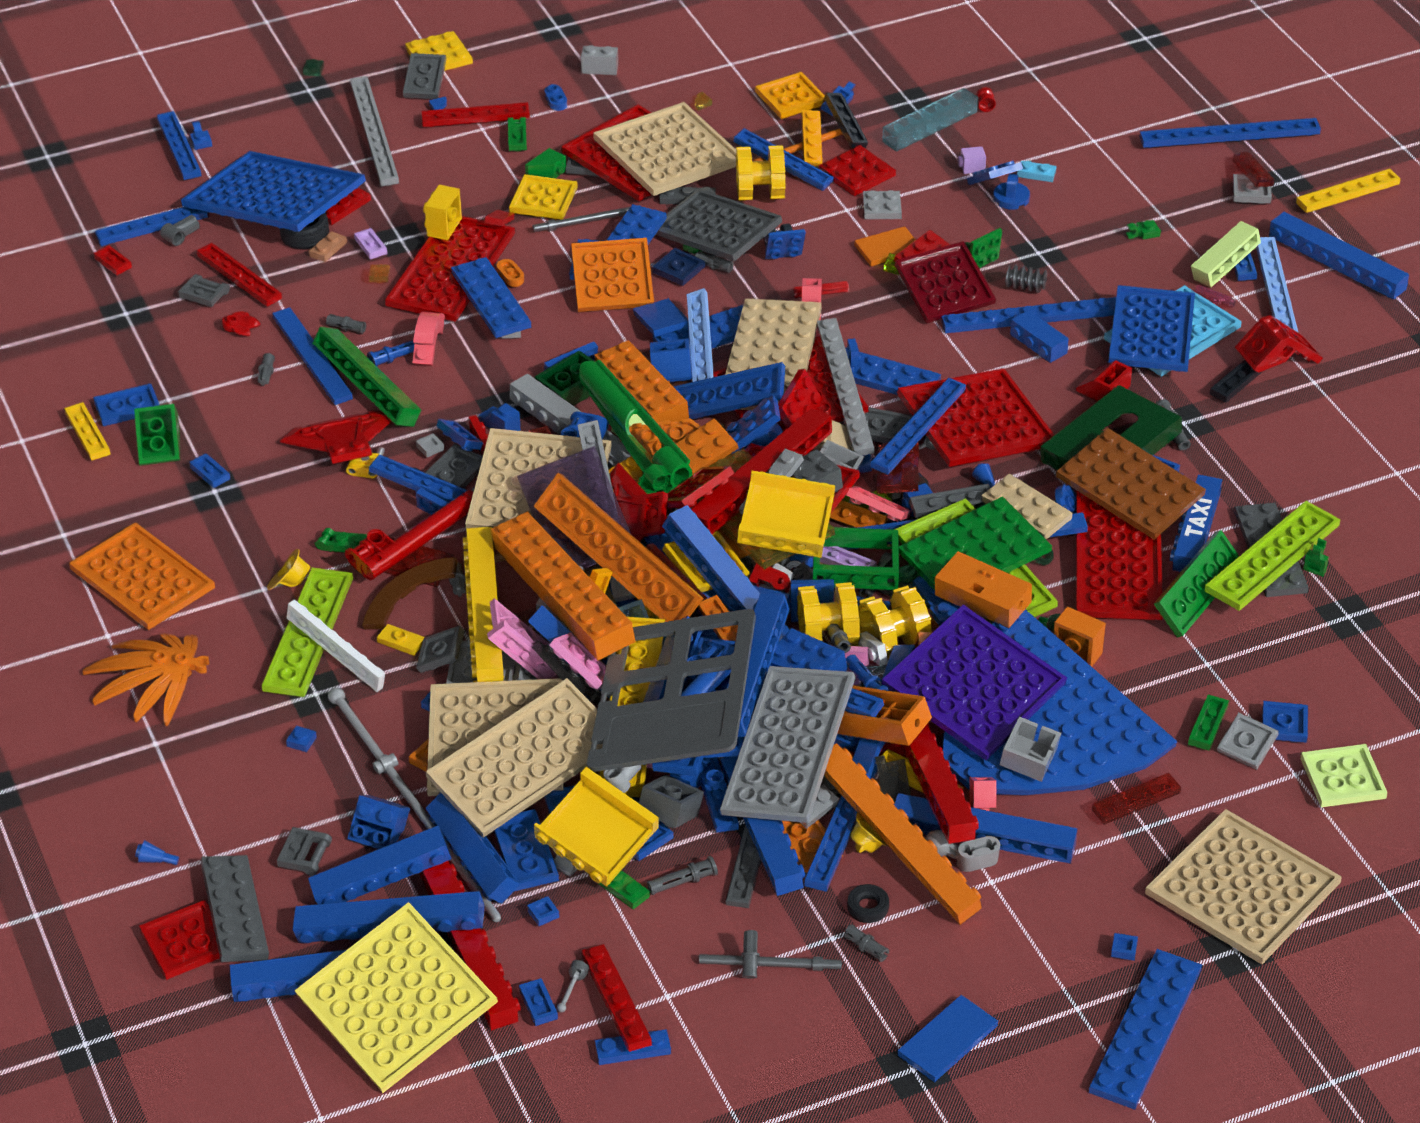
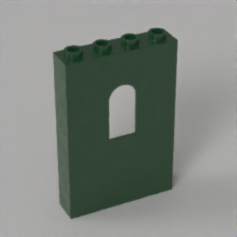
[1041,385,1182,470]

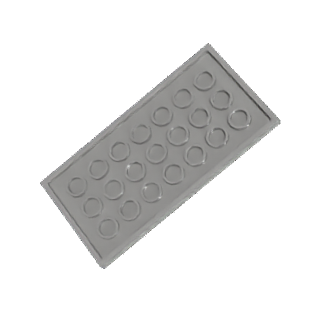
[720,666,855,823]

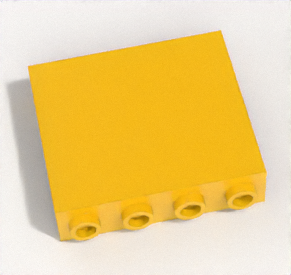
[737,471,835,558]
[534,767,659,887]

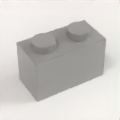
[581,45,619,75]

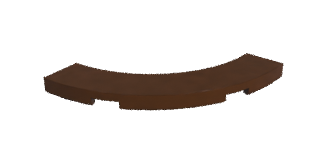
[363,557,458,630]

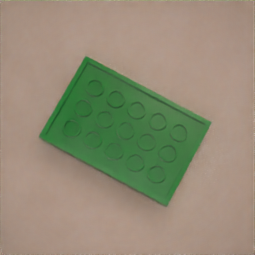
[899,496,1052,601]

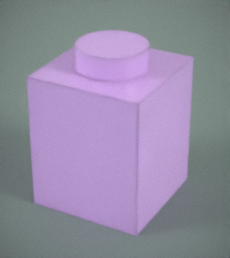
[958,146,986,174]

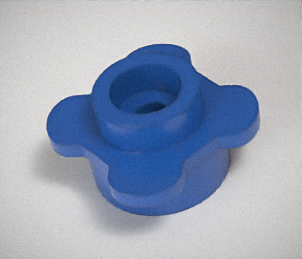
[702,769,727,791]

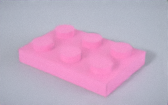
[550,632,606,690]

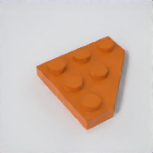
[620,418,702,456]

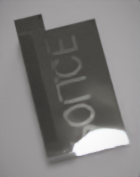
[875,755,911,803]

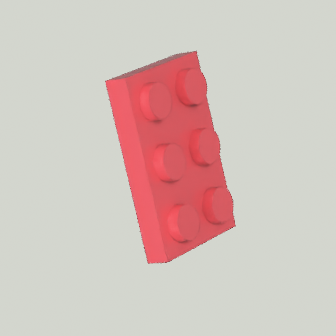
[846,486,912,522]

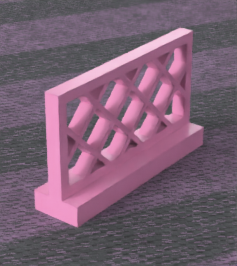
[487,598,563,679]

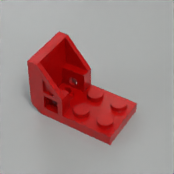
[1235,315,1323,373]

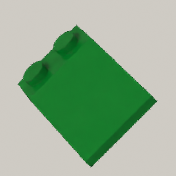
[134,404,180,466]

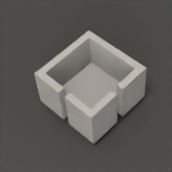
[820,440,864,470]
[1000,717,1061,782]

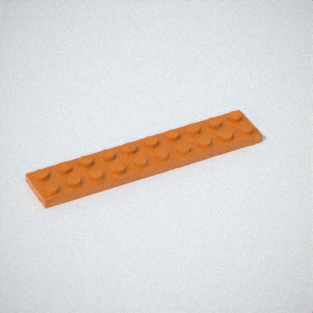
[534,473,704,622]

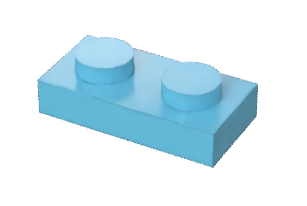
[1017,161,1057,182]

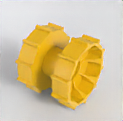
[736,145,786,200]
[797,582,860,646]
[858,585,932,659]

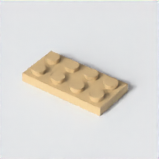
[982,474,1072,539]

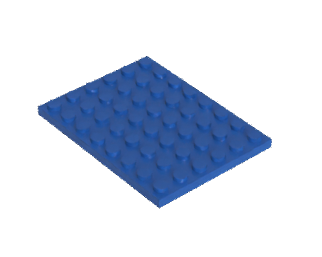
[181,151,366,232]

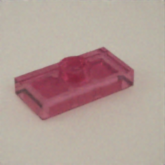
[1195,285,1236,308]

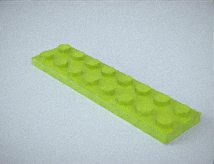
[1205,501,1340,611]
[262,567,353,697]

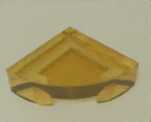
[695,92,712,111]

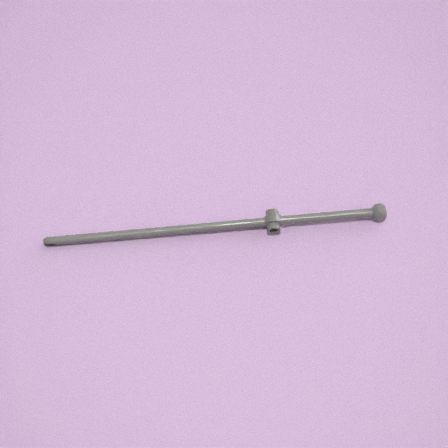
[328,688,501,922]

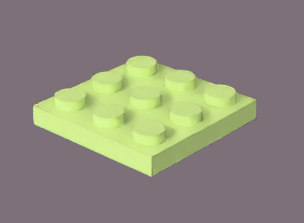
[1300,744,1388,807]

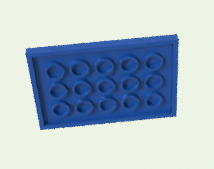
[1108,285,1195,372]

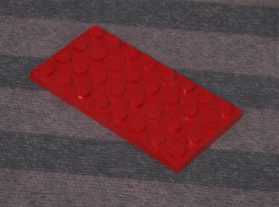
[385,216,515,322]
[1076,491,1163,620]

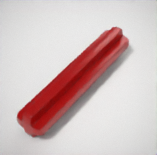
[793,281,849,298]

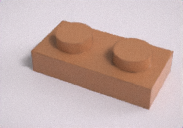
[309,231,347,262]

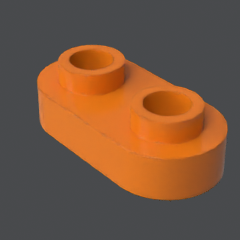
[497,259,524,287]

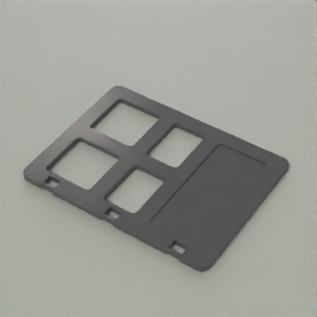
[587,609,756,772]

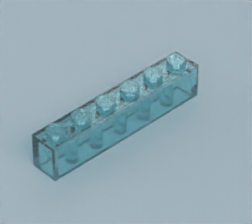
[882,88,978,152]

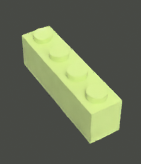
[1191,221,1261,288]

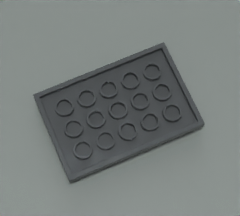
[655,189,782,262]

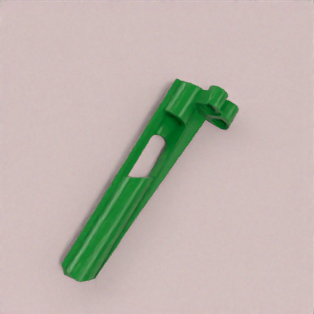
[579,360,692,494]

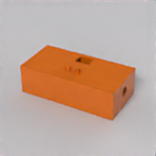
[935,551,1032,628]
[837,685,932,746]

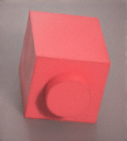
[969,777,996,811]

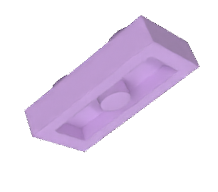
[354,228,387,259]

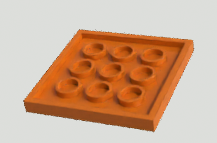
[571,238,654,312]

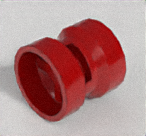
[976,87,996,112]

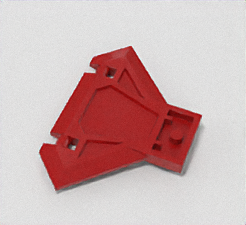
[280,410,392,464]
[600,463,668,568]

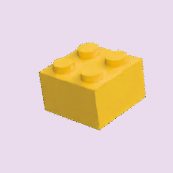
[423,185,462,240]

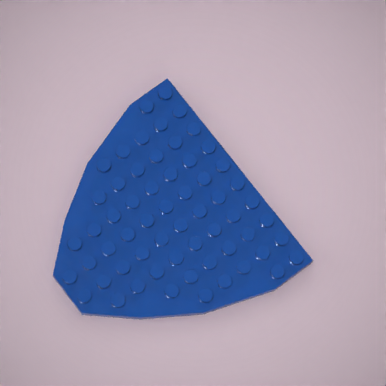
[942,609,1177,795]

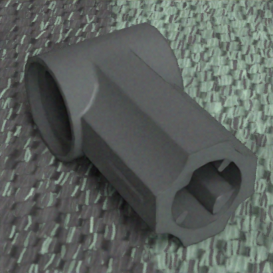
[160,214,200,246]

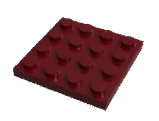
[894,241,996,324]

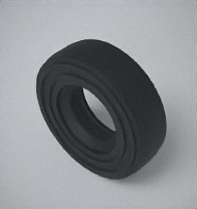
[847,884,889,923]

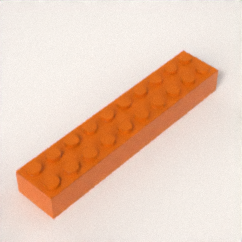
[491,511,636,661]

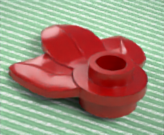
[222,311,261,336]

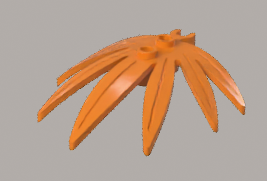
[82,633,210,726]

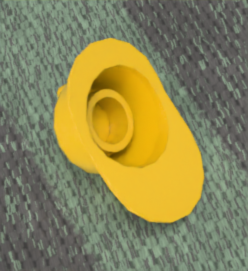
[267,549,310,590]
[850,813,886,853]

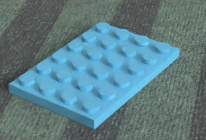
[1104,285,1242,377]

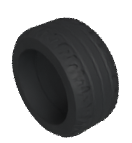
[279,213,329,250]

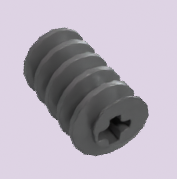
[1005,264,1047,293]

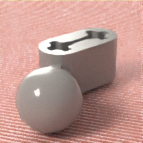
[925,830,1000,872]

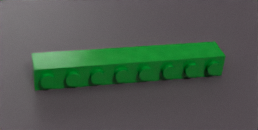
[313,327,421,427]

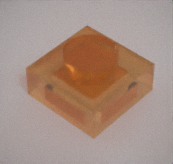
[369,265,390,283]

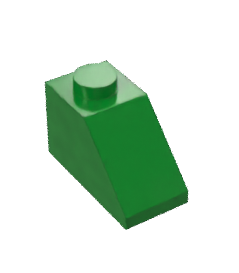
[525,148,566,178]

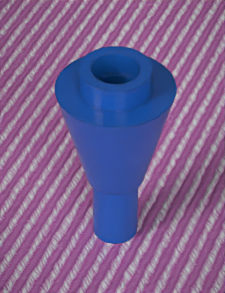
[972,463,995,488]
[135,840,179,865]

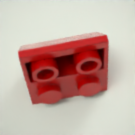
[1075,360,1132,401]

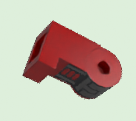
[749,562,791,593]

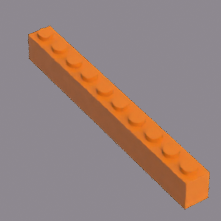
[824,743,982,925]

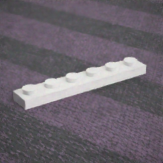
[287,600,385,692]

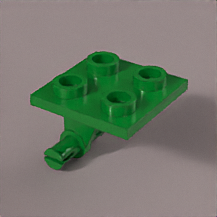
[965,228,1002,268]

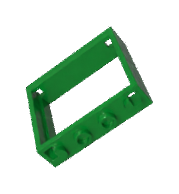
[813,527,899,590]

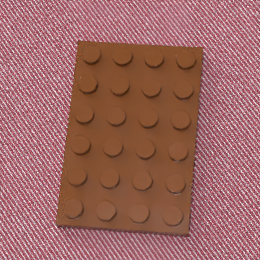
[1056,428,1206,539]

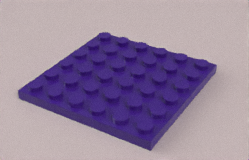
[881,605,1067,760]

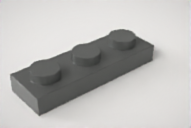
[660,187,716,204]

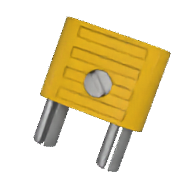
[346,447,385,478]

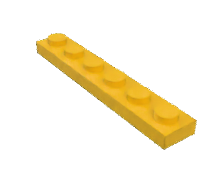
[1296,169,1400,213]

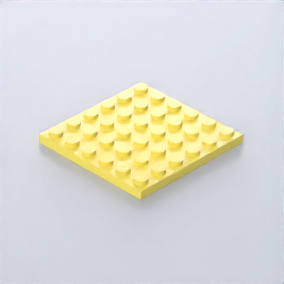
[295,902,498,1093]

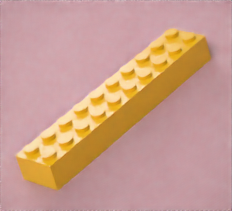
[463,527,504,682]

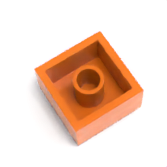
[1054,607,1106,667]

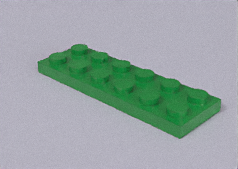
[1154,530,1239,638]

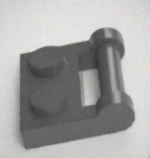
[178,274,230,307]
[277,827,332,876]

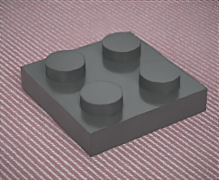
[416,626,464,673]

